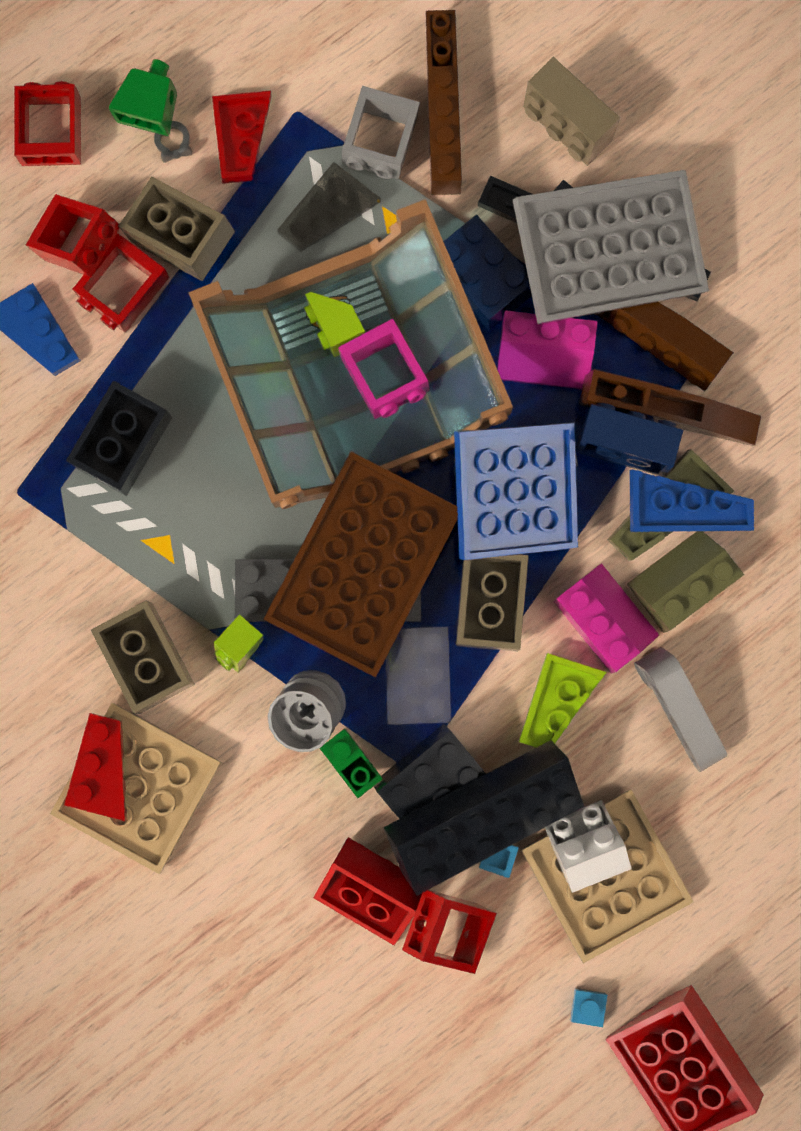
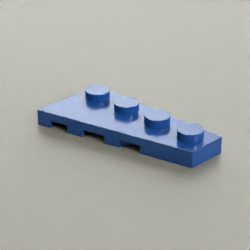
[630,469,754,532]

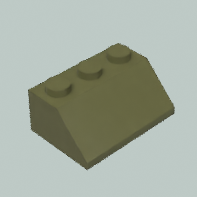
[627,531,744,633]

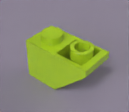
[304,292,365,357]
[214,614,263,673]

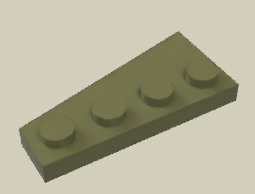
[607,450,734,560]

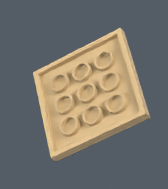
[50,703,222,874]
[521,789,693,964]

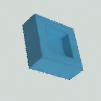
[479,845,519,878]
[570,988,608,1028]

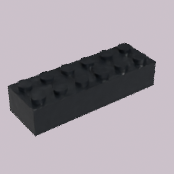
[383,740,584,895]

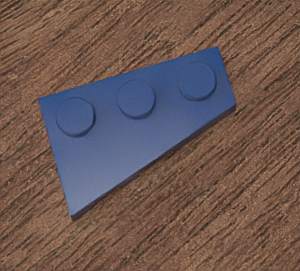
[0,283,81,376]

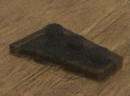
[277,162,381,252]

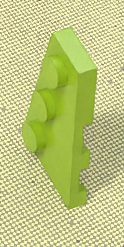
[519,653,607,748]

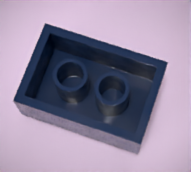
[430,214,532,331]
[575,403,684,477]

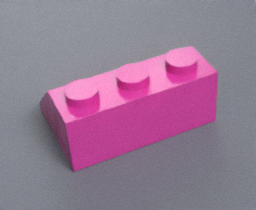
[497,311,597,389]
[553,563,659,673]

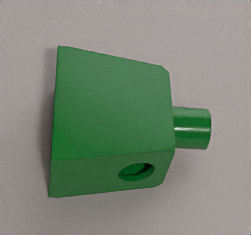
[109,59,177,137]

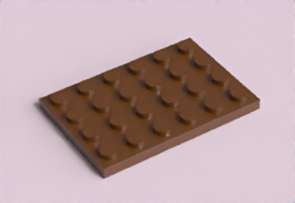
[264,451,458,677]

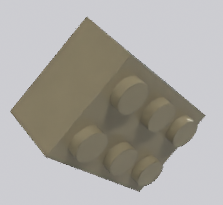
[523,57,620,166]
[119,177,235,281]
[456,554,528,652]
[91,600,195,714]

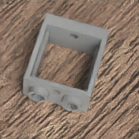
[342,86,420,180]

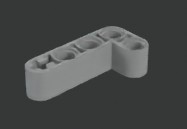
[634,647,727,772]

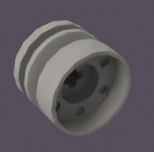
[268,670,346,752]

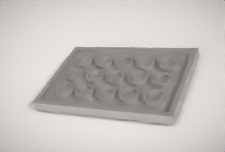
[513,170,709,324]

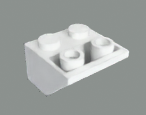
[545,800,631,893]

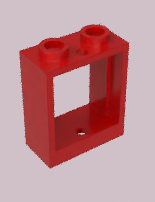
[14,81,81,166]
[25,194,120,277]
[72,233,170,333]
[402,890,497,974]

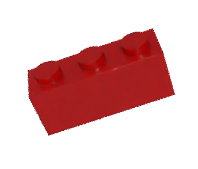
[313,837,422,946]

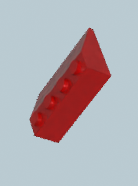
[605,985,764,1131]

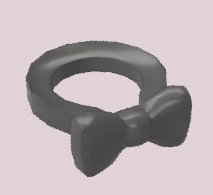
[154,121,192,163]

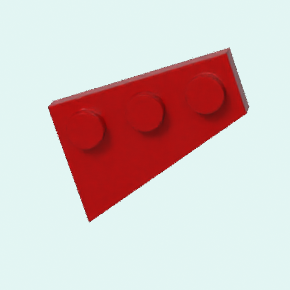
[212,90,272,184]
[64,713,127,821]

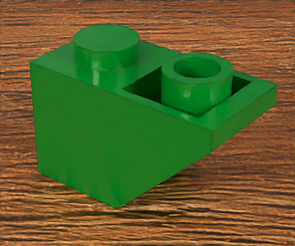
[319,729,383,798]

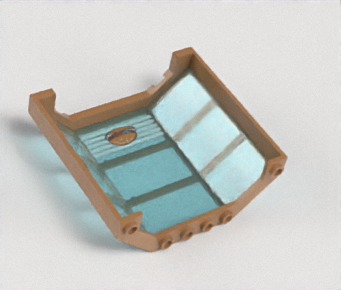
[188,199,513,509]

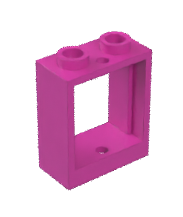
[338,319,429,419]

